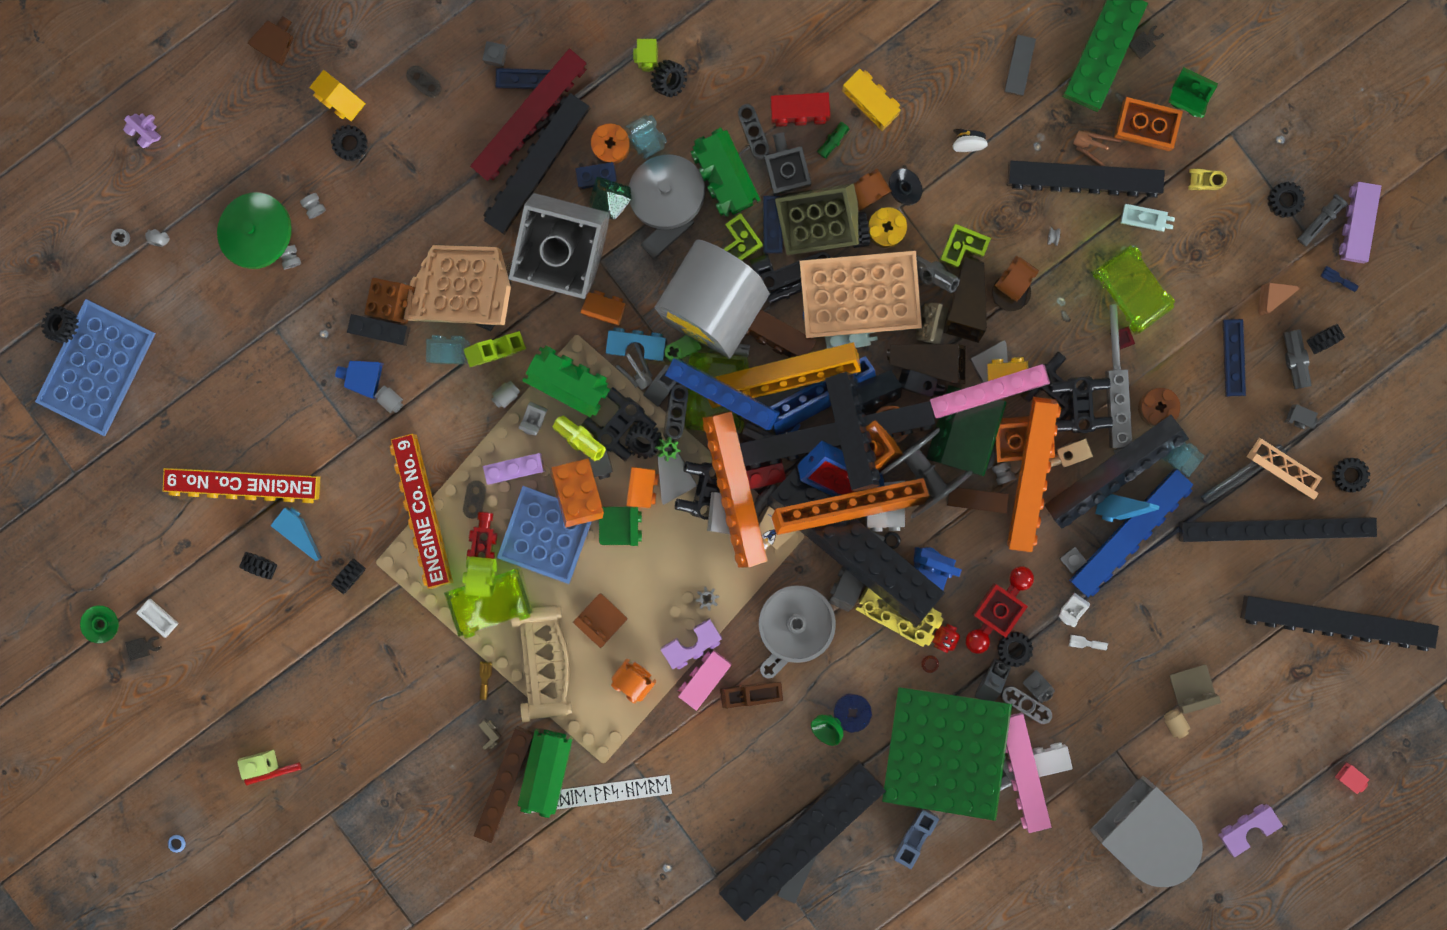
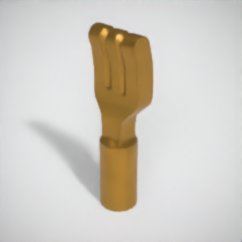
[480,661,492,700]

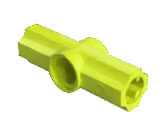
[552,415,606,461]

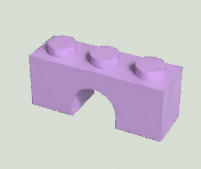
[483,453,546,485]
[661,618,722,670]
[1218,804,1283,858]

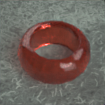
[921,655,939,673]

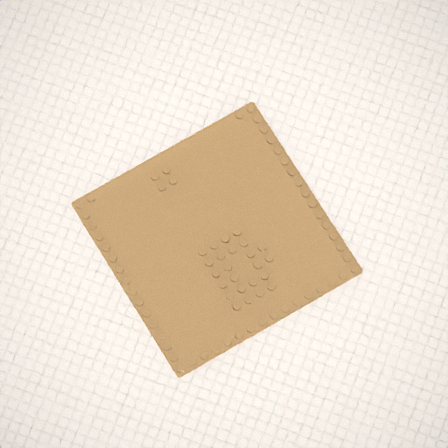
[376,335,804,763]

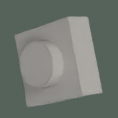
[1059,546,1087,573]

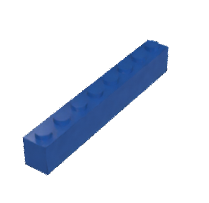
[1069,469,1194,597]

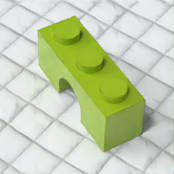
[463,331,526,367]

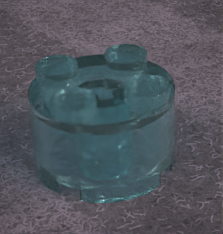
[625,115,667,160]
[1161,442,1205,478]

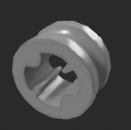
[1047,227,1060,246]
[111,229,130,247]

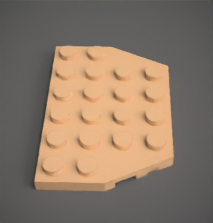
[404,245,511,325]

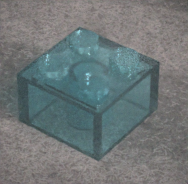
[426,335,470,364]

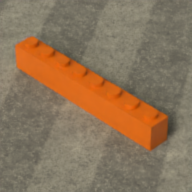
[1007,397,1061,552]
[702,411,767,568]
[772,478,929,535]

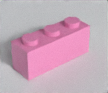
[678,649,732,711]

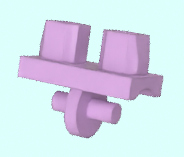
[123,113,161,148]

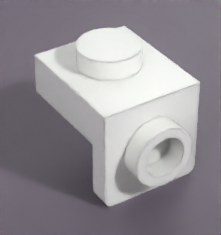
[1059,593,1090,627]

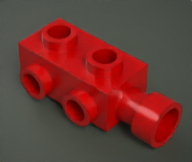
[466,512,497,560]

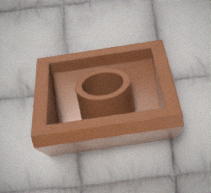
[1258,283,1299,315]

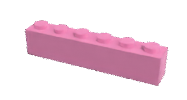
[930,364,1050,418]
[1005,713,1052,833]

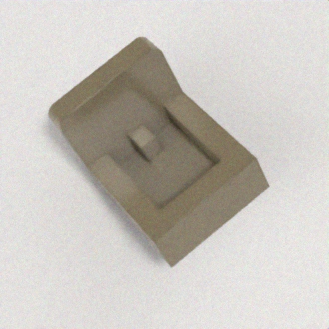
[478,719,501,750]

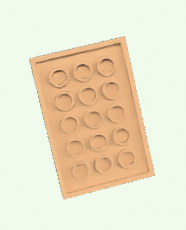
[800,251,922,338]

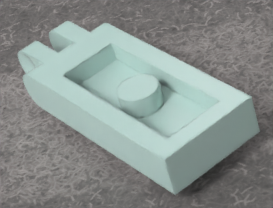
[1120,204,1175,232]
[825,332,878,349]

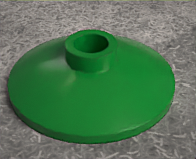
[80,605,119,644]

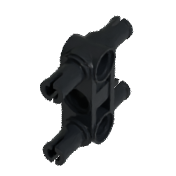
[1021,352,1085,420]
[1050,376,1113,433]
[581,387,657,462]
[674,461,720,520]

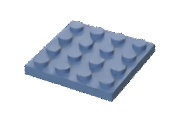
[497,486,592,584]

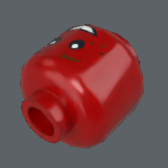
[932,624,960,653]

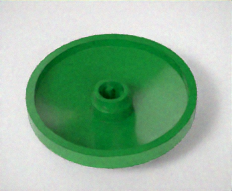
[217,192,292,269]

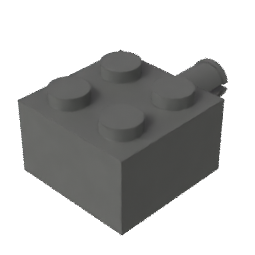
[764,132,811,196]

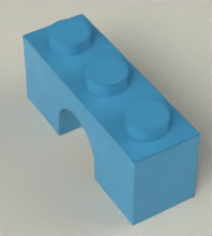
[606,327,666,362]

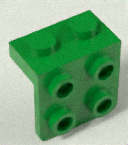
[1168,67,1218,118]
[599,507,642,546]

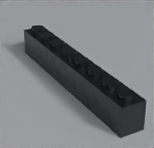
[483,93,591,235]
[1007,160,1165,198]
[1044,415,1189,529]

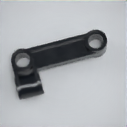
[750,252,831,292]

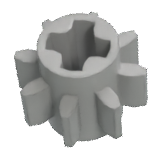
[696,586,719,611]

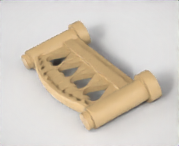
[510,605,572,723]

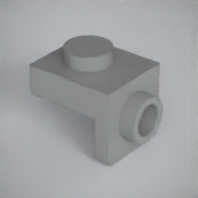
[519,402,548,436]

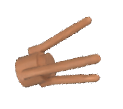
[1073,130,1122,166]

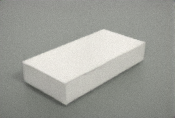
[136,599,179,638]

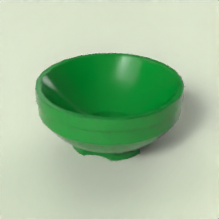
[811,715,844,746]

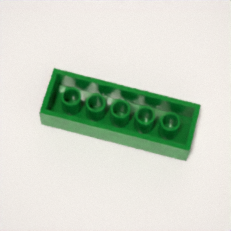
[1062,0,1148,112]

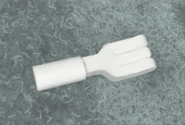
[1069,635,1108,650]

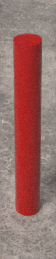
[244,762,302,785]

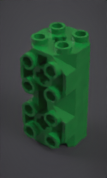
[690,128,761,218]
[522,345,610,418]
[517,729,573,818]

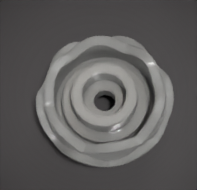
[145,229,170,247]

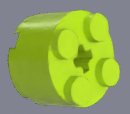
[462,556,497,597]

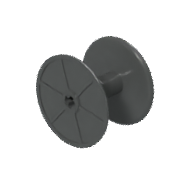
[879,427,973,518]

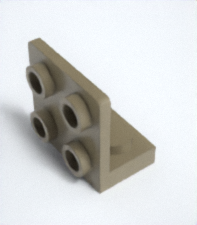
[916,303,948,344]
[1169,664,1221,714]

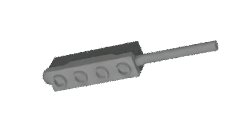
[1105,304,1132,454]

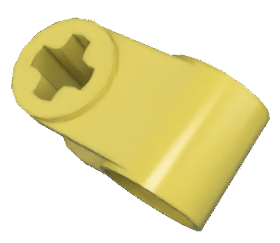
[1188,169,1227,190]

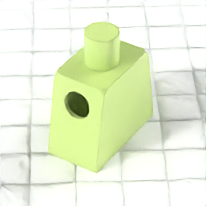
[237,750,279,780]

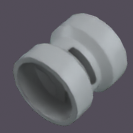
[300,193,326,219]
[280,245,302,270]
[992,461,1016,485]

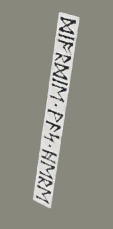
[525,775,672,814]

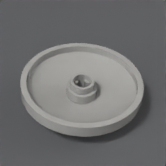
[628,155,705,230]
[759,586,836,663]

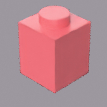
[1335,762,1370,794]

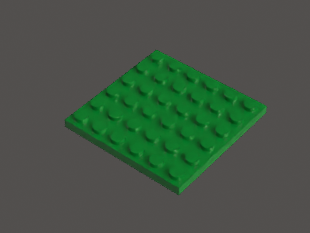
[882,687,1012,821]

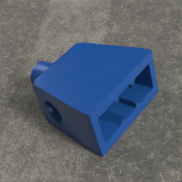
[335,361,383,399]

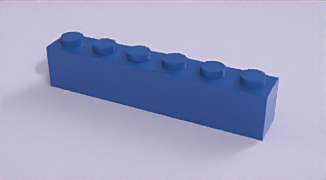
[770,356,876,435]
[665,358,780,430]

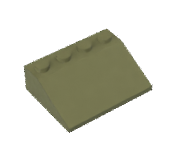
[775,183,859,255]

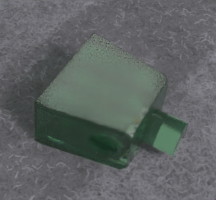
[589,177,632,220]

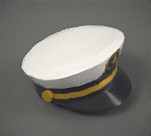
[952,129,988,152]

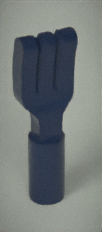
[1321,266,1359,292]

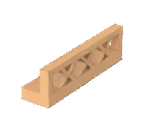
[1247,438,1322,500]

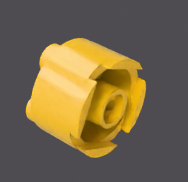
[868,207,907,248]

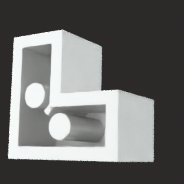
[865,508,905,532]

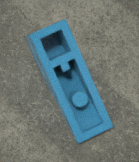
[1095,494,1160,522]
[271,507,321,561]

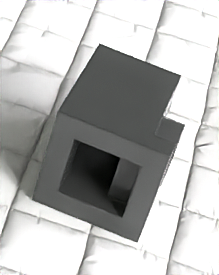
[1285,404,1318,430]

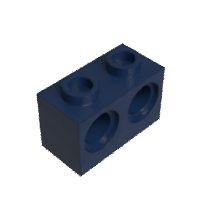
[575,162,618,190]

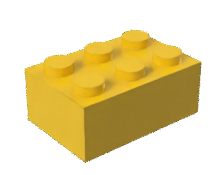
[842,69,901,131]

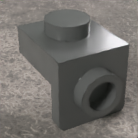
[1022,670,1055,703]

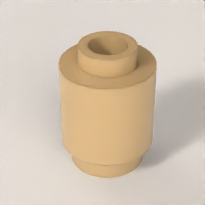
[1164,709,1190,739]

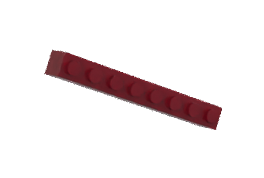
[470,48,587,182]

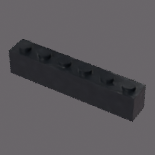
[825,371,880,492]

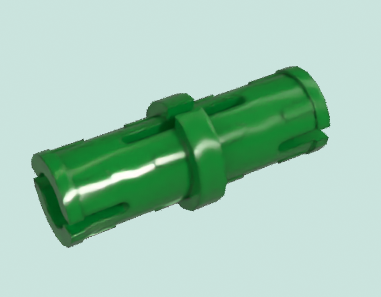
[817,121,850,159]

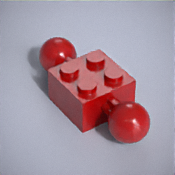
[965,566,1034,654]

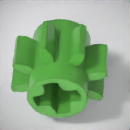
[655,437,681,462]

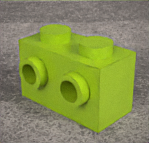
[633,39,658,72]

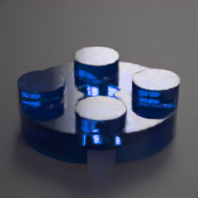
[834,694,872,733]

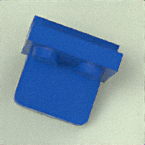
[913,547,962,590]

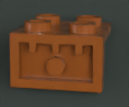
[364,278,415,324]
[573,593,628,648]

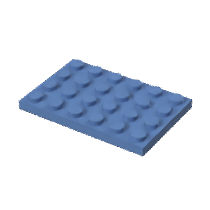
[35,299,156,436]

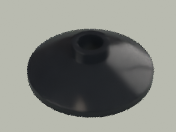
[889,168,922,206]

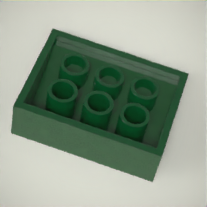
[926,386,1007,476]

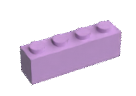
[1339,182,1381,263]

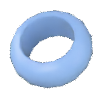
[168,835,186,853]

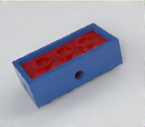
[798,441,885,497]

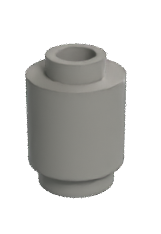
[491,381,520,408]
[374,385,403,413]

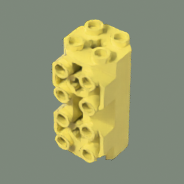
[855,586,944,647]

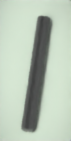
[1201,444,1285,504]

